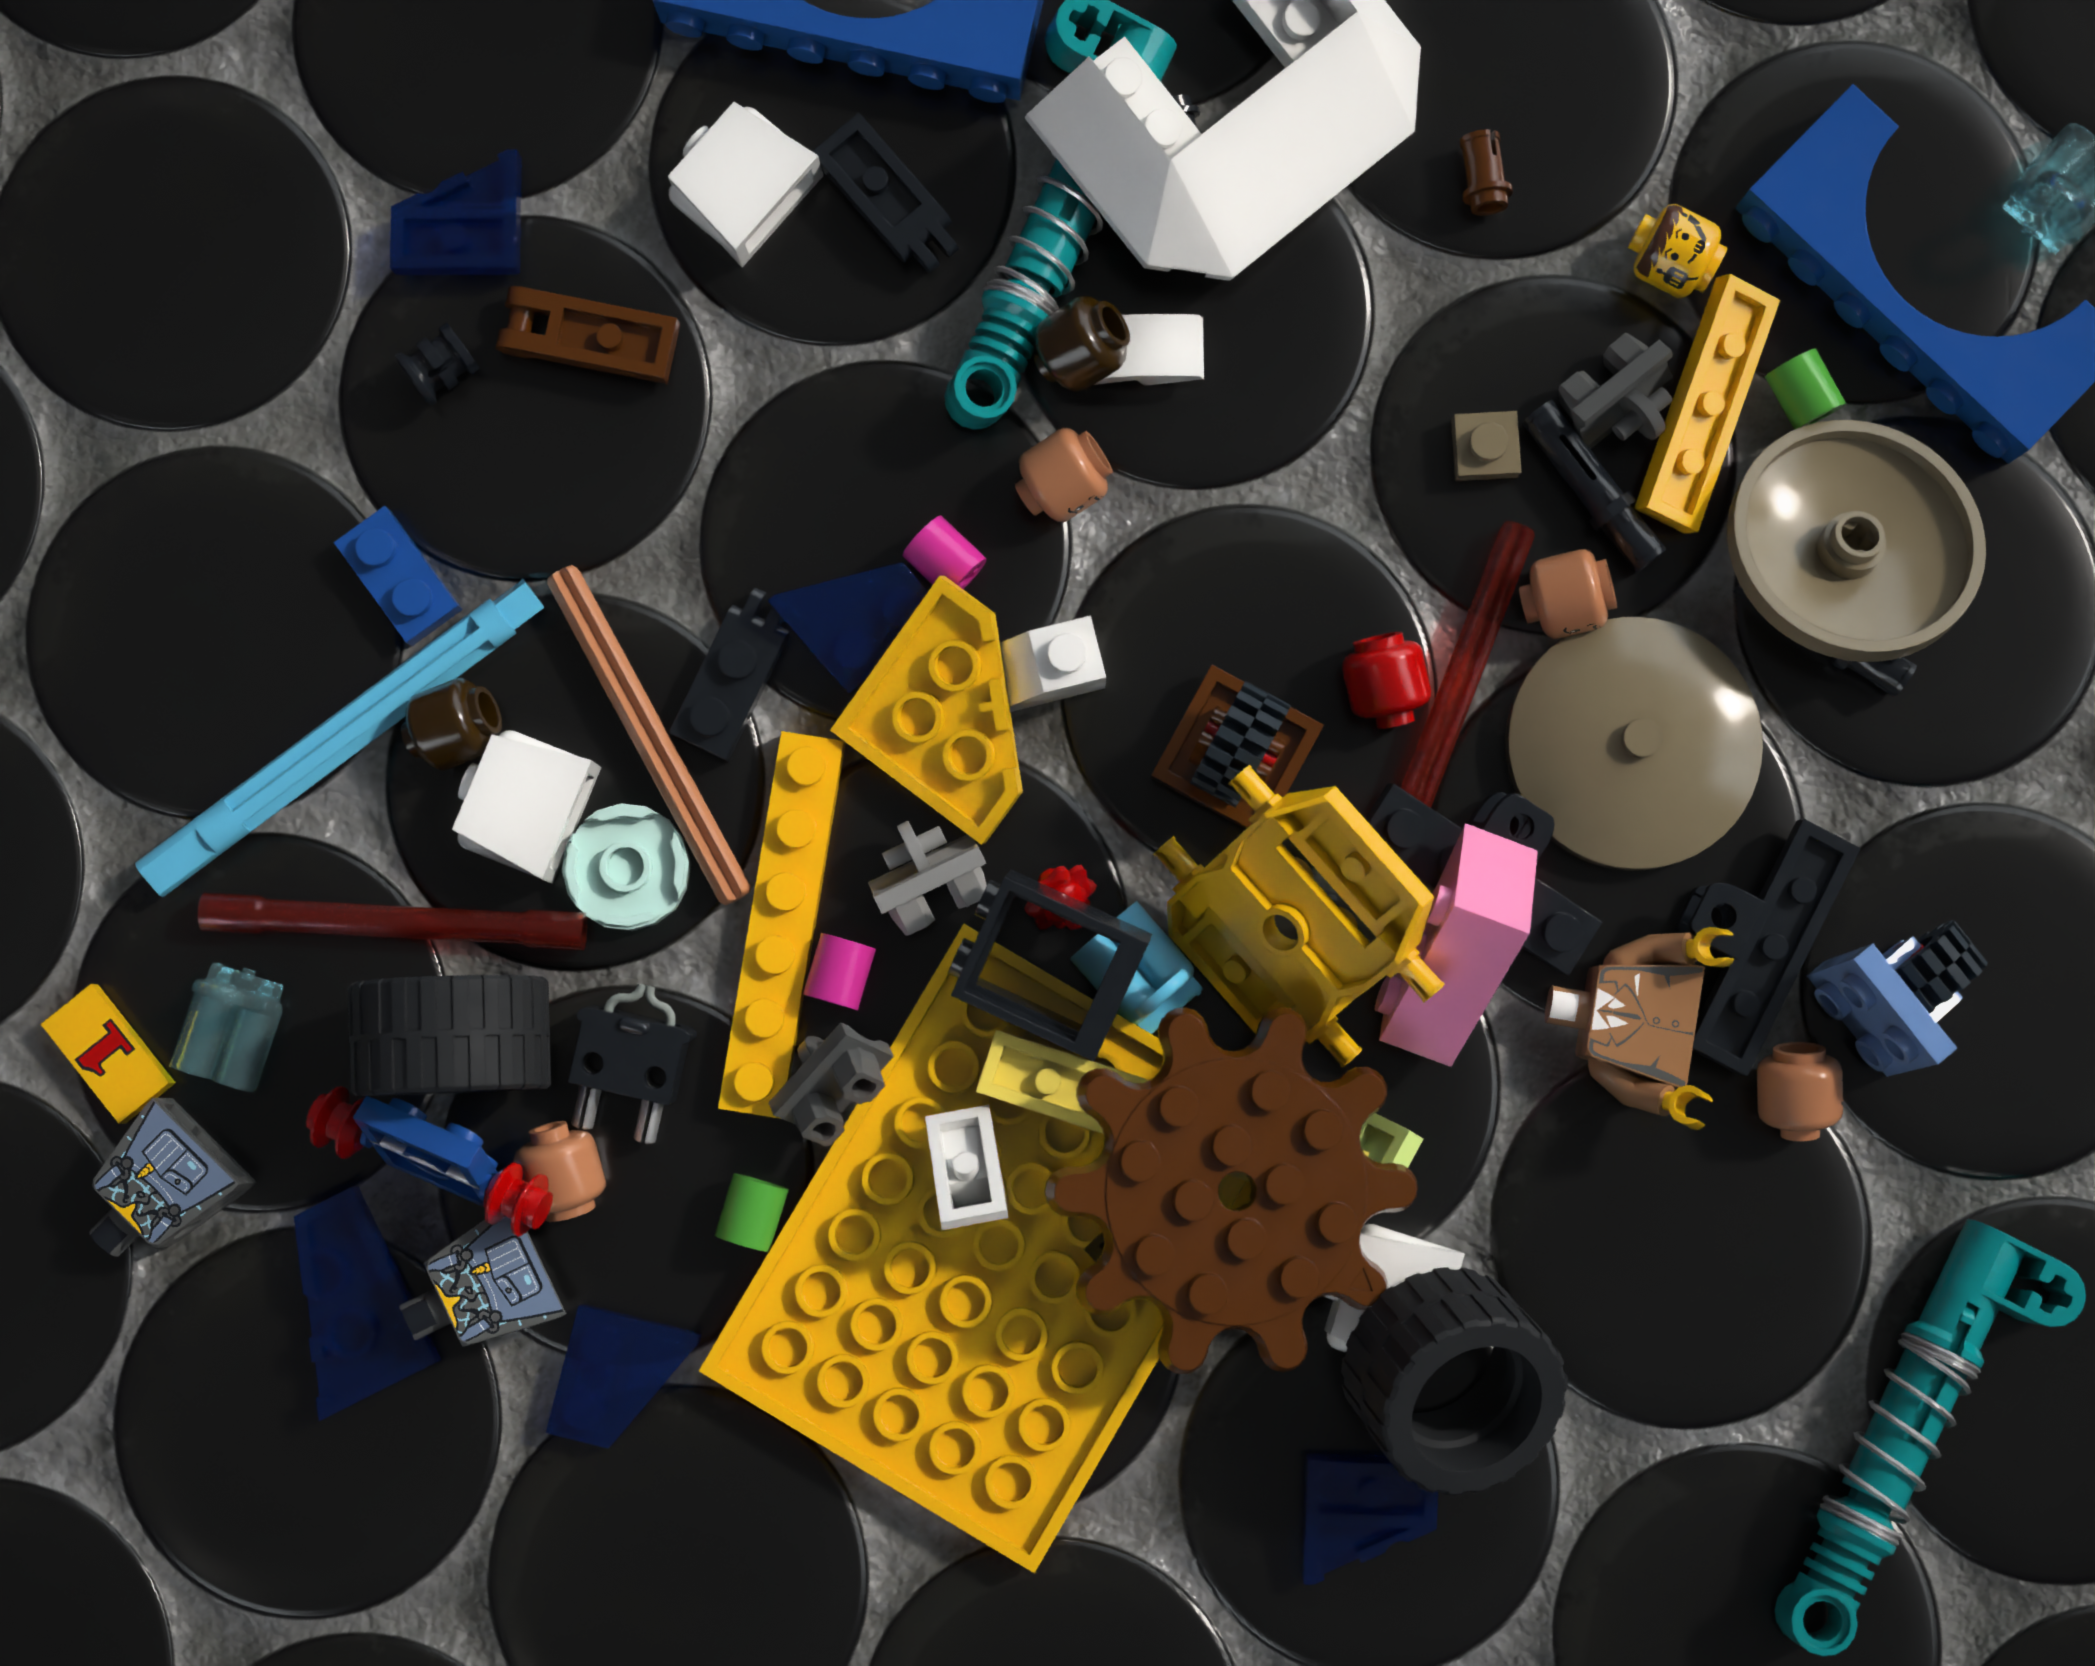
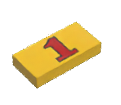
[40,984,176,1124]

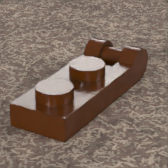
[495,286,680,384]

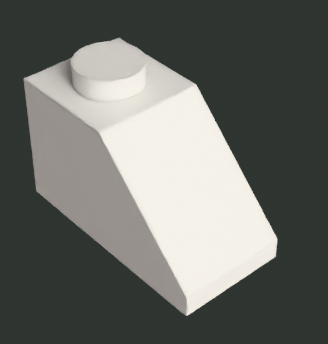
[1000,615,1106,712]

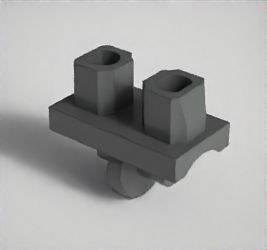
[1558,333,1674,449]
[769,1023,894,1146]

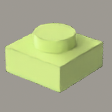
[1360,1113,1423,1168]

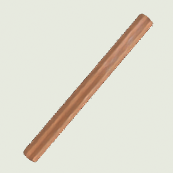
[547,565,751,905]

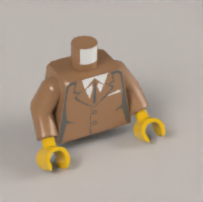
[1545,927,1734,1130]

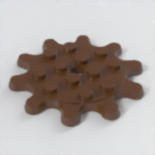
[1044,1007,1418,1374]

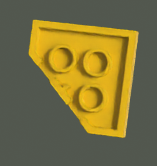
[830,576,1023,845]

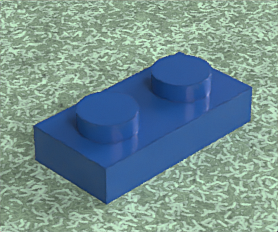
[334,506,463,646]

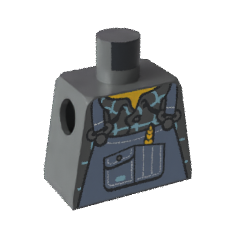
[89,1098,257,1257]
[399,1216,566,1347]

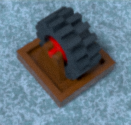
[1151,665,1324,830]

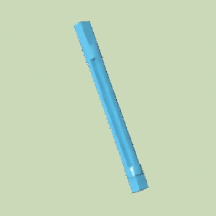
[135,579,544,897]

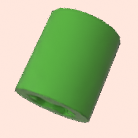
[1765,348,1846,430]
[715,1173,789,1252]

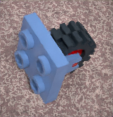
[1807,920,1988,1077]

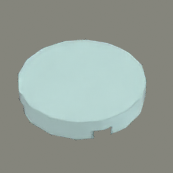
[562,803,692,931]

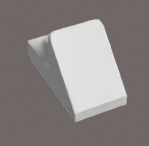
[925,1104,1008,1230]

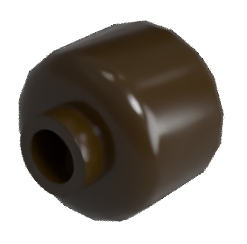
[1034,296,1130,391]
[401,678,502,771]

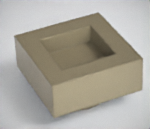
[1451,411,1521,481]

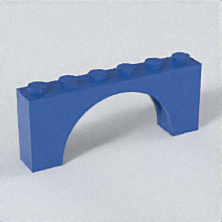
[653,0,1044,103]
[1735,84,2095,464]

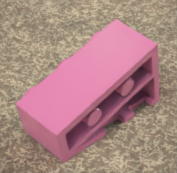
[1375,823,1538,1067]

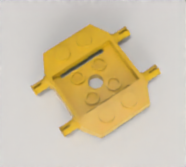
[1153,765,1445,1068]

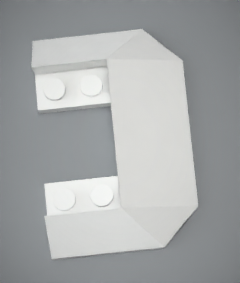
[1025,0,1421,281]

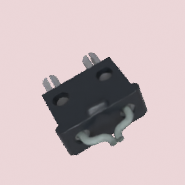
[568,984,697,1144]

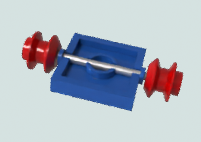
[306,1086,553,1236]

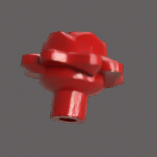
[1024,865,1097,930]

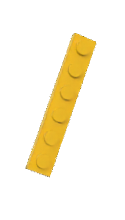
[718,731,846,1119]

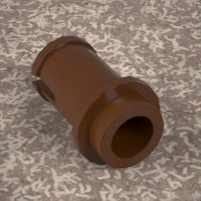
[1459,129,1513,215]

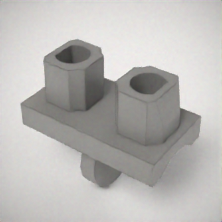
[868,820,987,935]

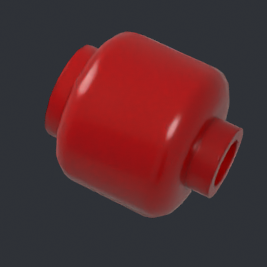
[1342,632,1431,729]

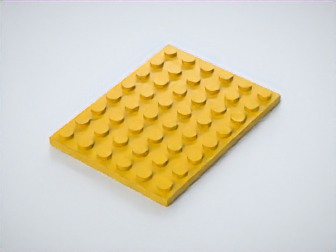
[699,924,1251,1573]

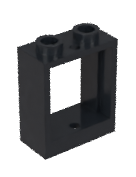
[948,869,1152,1061]

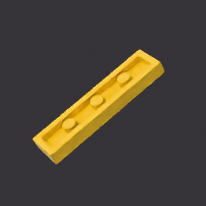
[1634,274,1780,534]

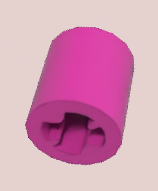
[902,515,987,589]
[803,933,876,1011]

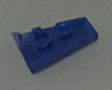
[294,1186,441,1421]

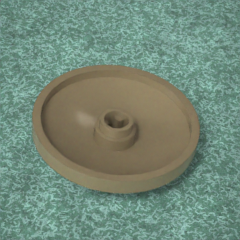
[1727,420,1986,662]
[1505,617,1763,871]

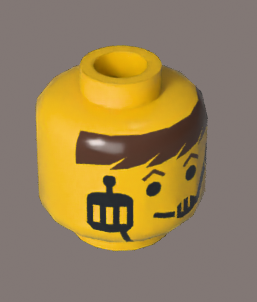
[1627,204,1727,298]

